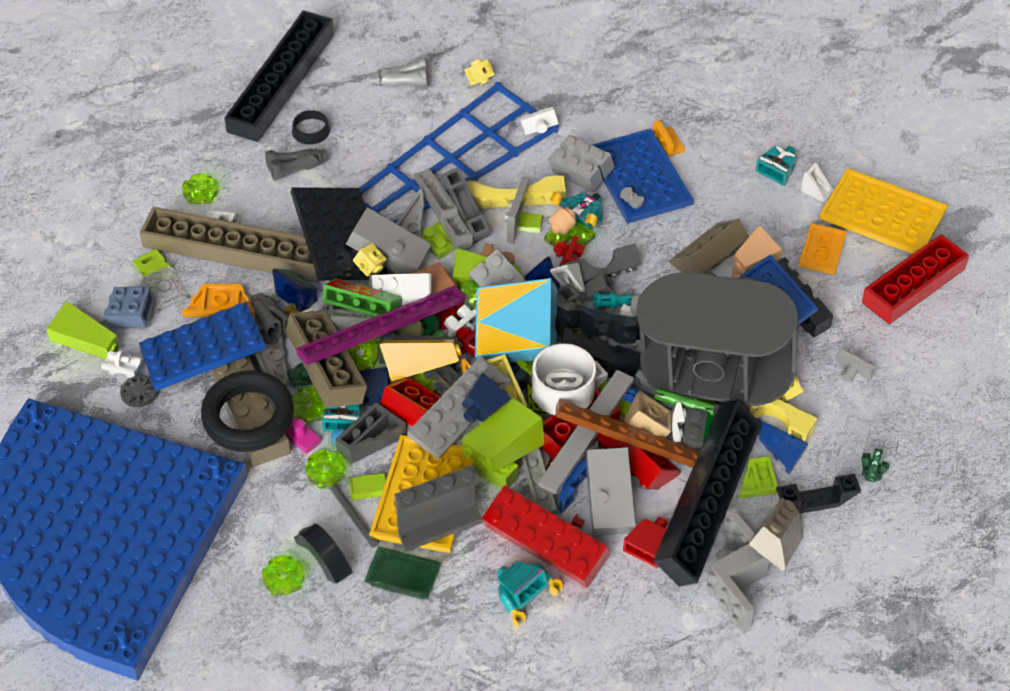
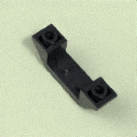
[776,473,861,514]

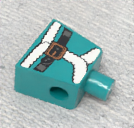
[756,146,797,186]
[322,404,360,432]

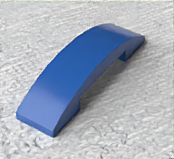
[559,448,610,513]

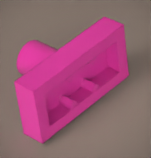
[285,416,321,454]

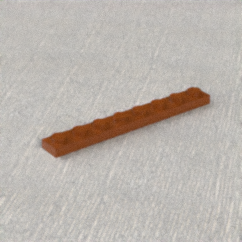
[555,399,700,468]

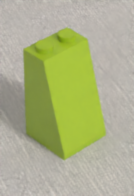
[461,398,544,473]

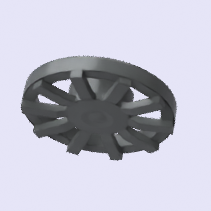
[120,375,158,407]

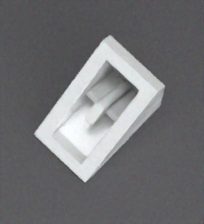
[801,162,834,202]
[550,263,585,293]

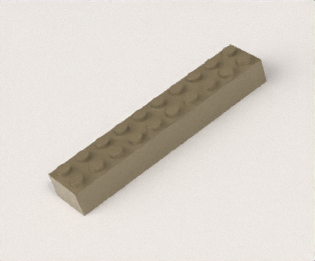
[139,206,318,282]

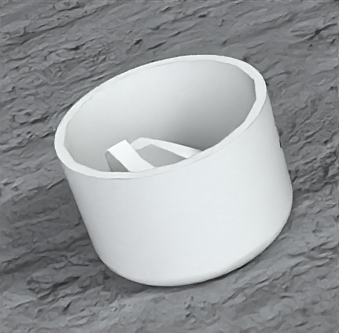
[532,344,596,415]

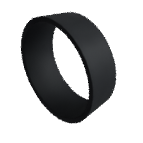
[292,110,330,145]

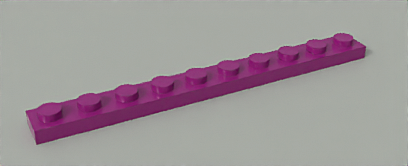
[296,286,466,365]

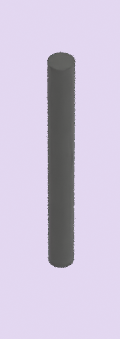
[330,484,379,548]

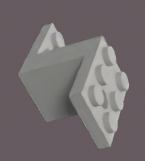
[706,508,769,634]

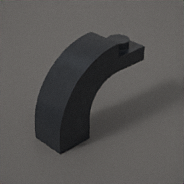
[294,523,353,584]

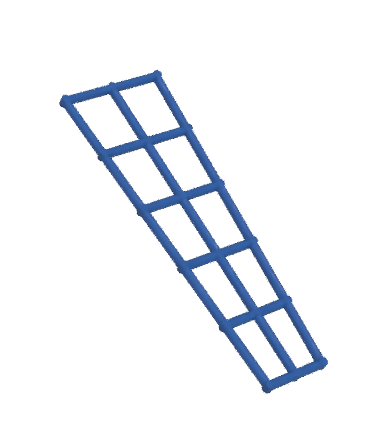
[359,82,559,224]

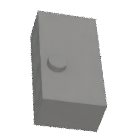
[346,207,431,274]
[585,448,635,536]

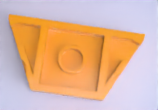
[182,284,256,317]

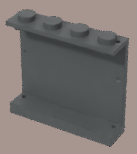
[394,465,482,552]

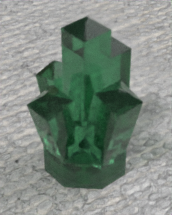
[287,362,313,388]
[861,448,890,483]

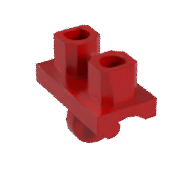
[553,235,585,267]
[456,327,476,357]

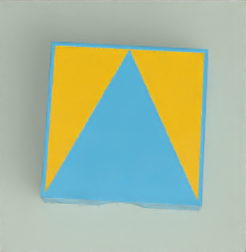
[475,278,557,363]

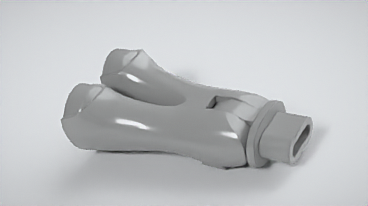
[370,57,428,87]

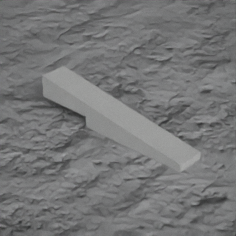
[414,169,473,250]

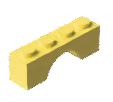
[744,399,818,442]

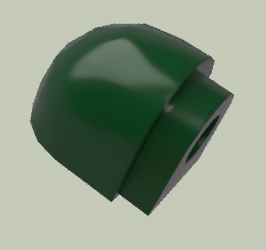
[420,315,441,336]

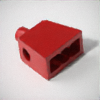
[623,517,668,568]

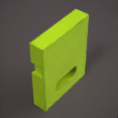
[132,249,174,285]

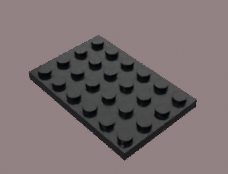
[290,187,389,281]

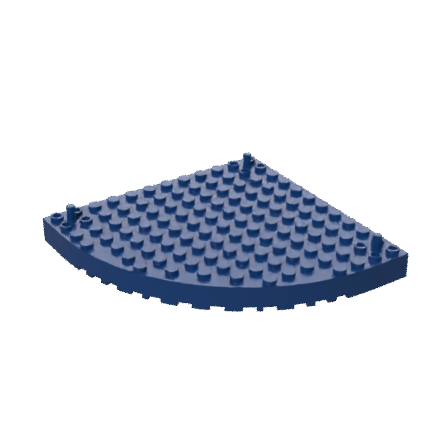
[0,398,247,681]

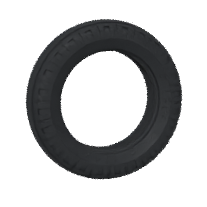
[201,370,294,452]

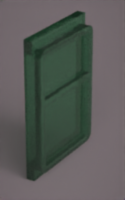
[364,546,442,599]

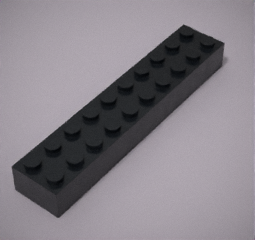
[224,10,334,142]
[653,399,762,587]

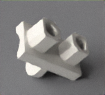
[444,305,476,338]
[101,350,142,378]

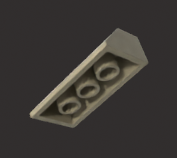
[669,219,749,274]
[749,498,803,571]

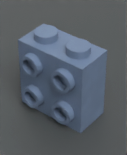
[104,286,155,328]

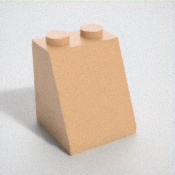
[731,226,782,278]

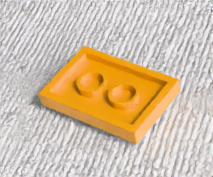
[798,223,847,275]

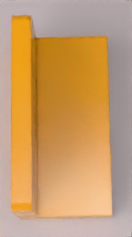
[653,120,685,157]

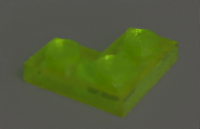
[544,221,596,246]

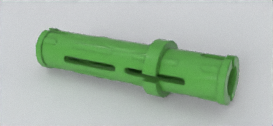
[654,388,715,415]

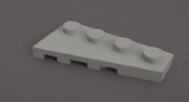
[253,327,288,387]

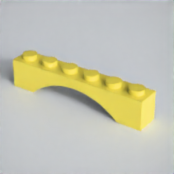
[466,175,566,209]

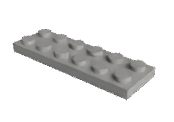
[407,356,511,460]

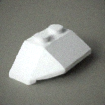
[369,274,431,307]

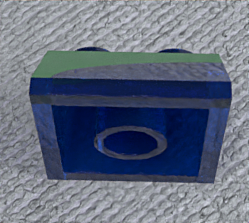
[272,268,318,312]

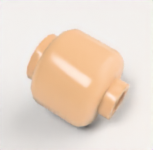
[549,208,576,235]

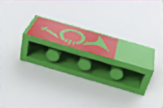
[323,278,402,317]

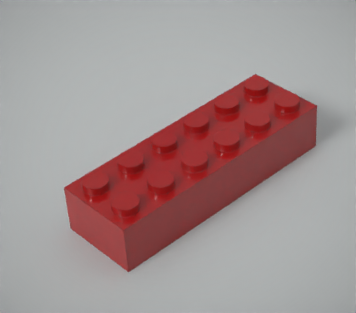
[861,234,969,325]
[481,485,610,589]

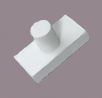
[520,106,558,135]

